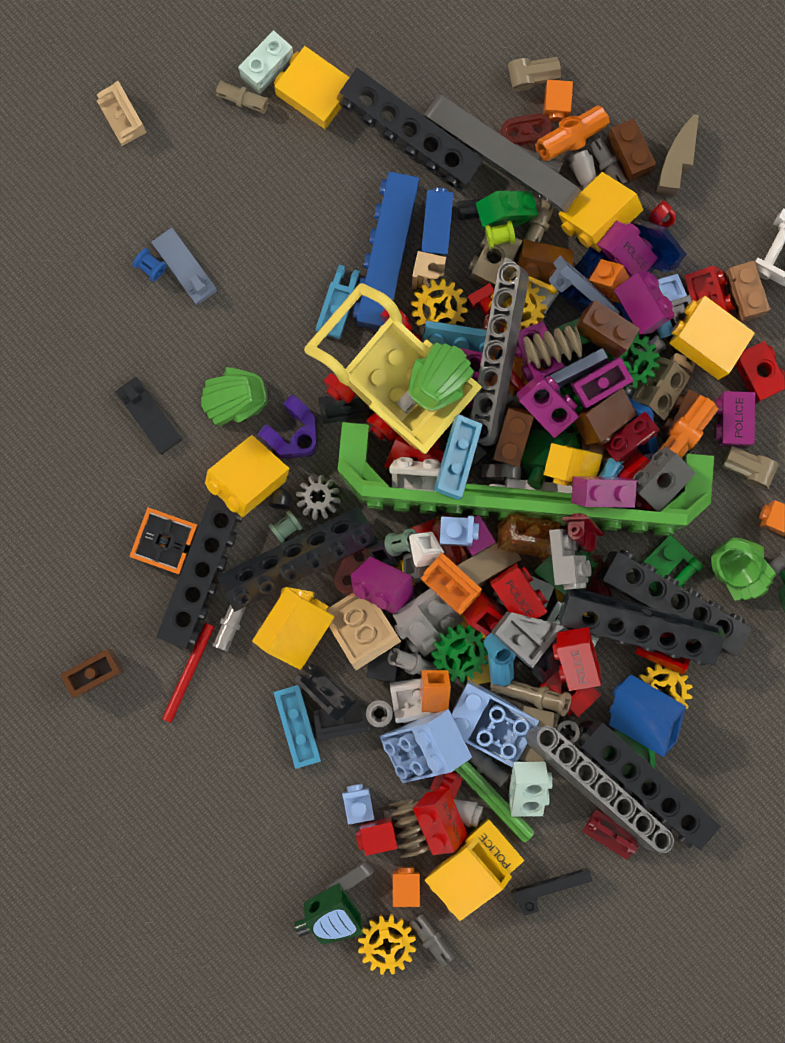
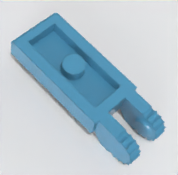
[315,265,360,340]

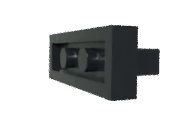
[115,377,182,455]
[318,392,376,424]
[511,868,593,915]

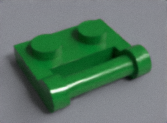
[633,535,704,601]

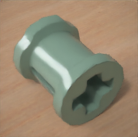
[268,510,303,544]
[385,528,417,557]

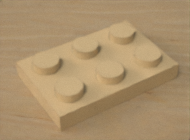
[326,592,401,670]

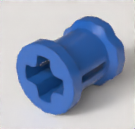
[132,248,167,282]

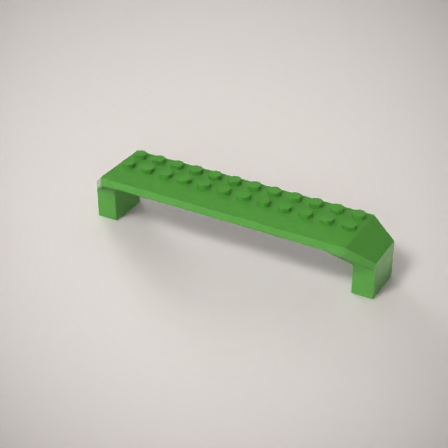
[338,422,714,536]

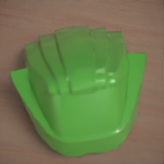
[408,342,474,412]
[201,367,268,426]
[711,537,776,601]

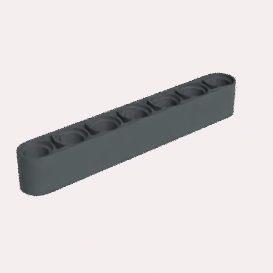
[423,94,581,213]
[471,262,529,446]
[526,726,674,853]

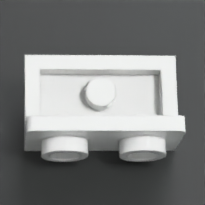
[390,457,441,492]
[390,678,433,723]

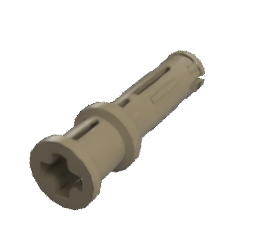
[490,680,571,716]

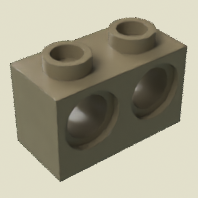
[631,357,690,421]

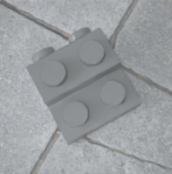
[549,529,591,590]
[392,589,464,657]

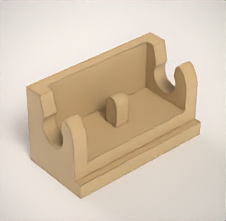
[97,81,146,146]
[411,251,446,290]

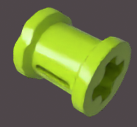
[485,220,516,249]

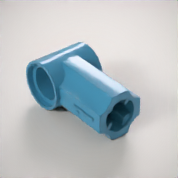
[484,633,516,687]

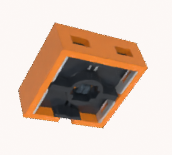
[129,507,199,575]

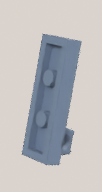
[151,228,217,306]
[549,255,620,314]
[535,348,609,398]

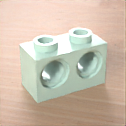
[238,30,293,95]
[508,762,552,817]

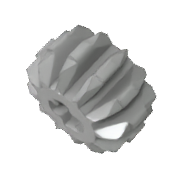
[296,475,340,520]

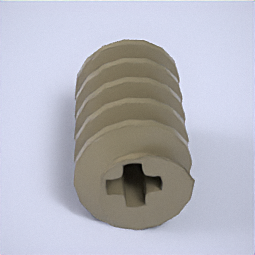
[523,326,582,368]
[389,799,430,858]

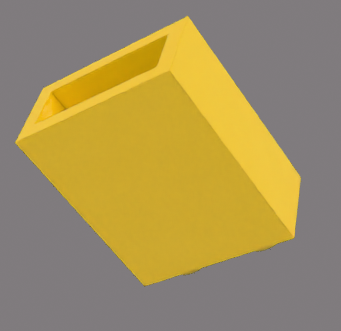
[274,46,350,129]
[558,172,643,252]
[669,296,754,380]
[205,435,290,518]
[252,587,335,670]
[425,836,512,921]

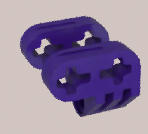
[257,394,318,459]

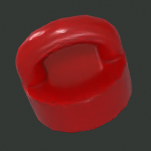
[648,200,676,229]

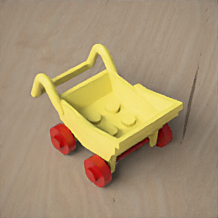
[304,283,482,454]

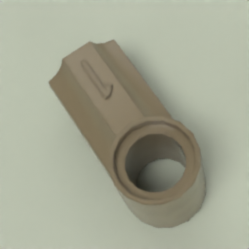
[508,57,561,92]
[722,446,779,489]

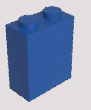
[421,188,453,267]
[609,675,686,757]

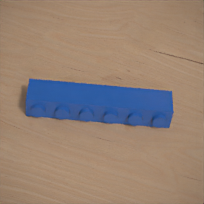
[353,171,419,331]

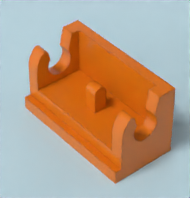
[421,553,482,615]

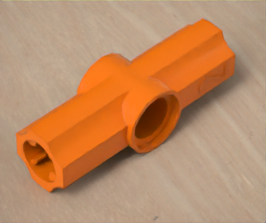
[535,105,610,161]
[658,395,718,459]

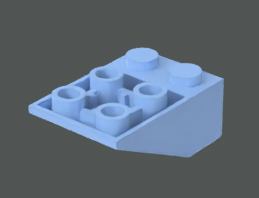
[450,680,539,767]
[379,709,472,783]

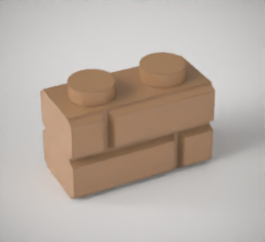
[725,261,770,323]

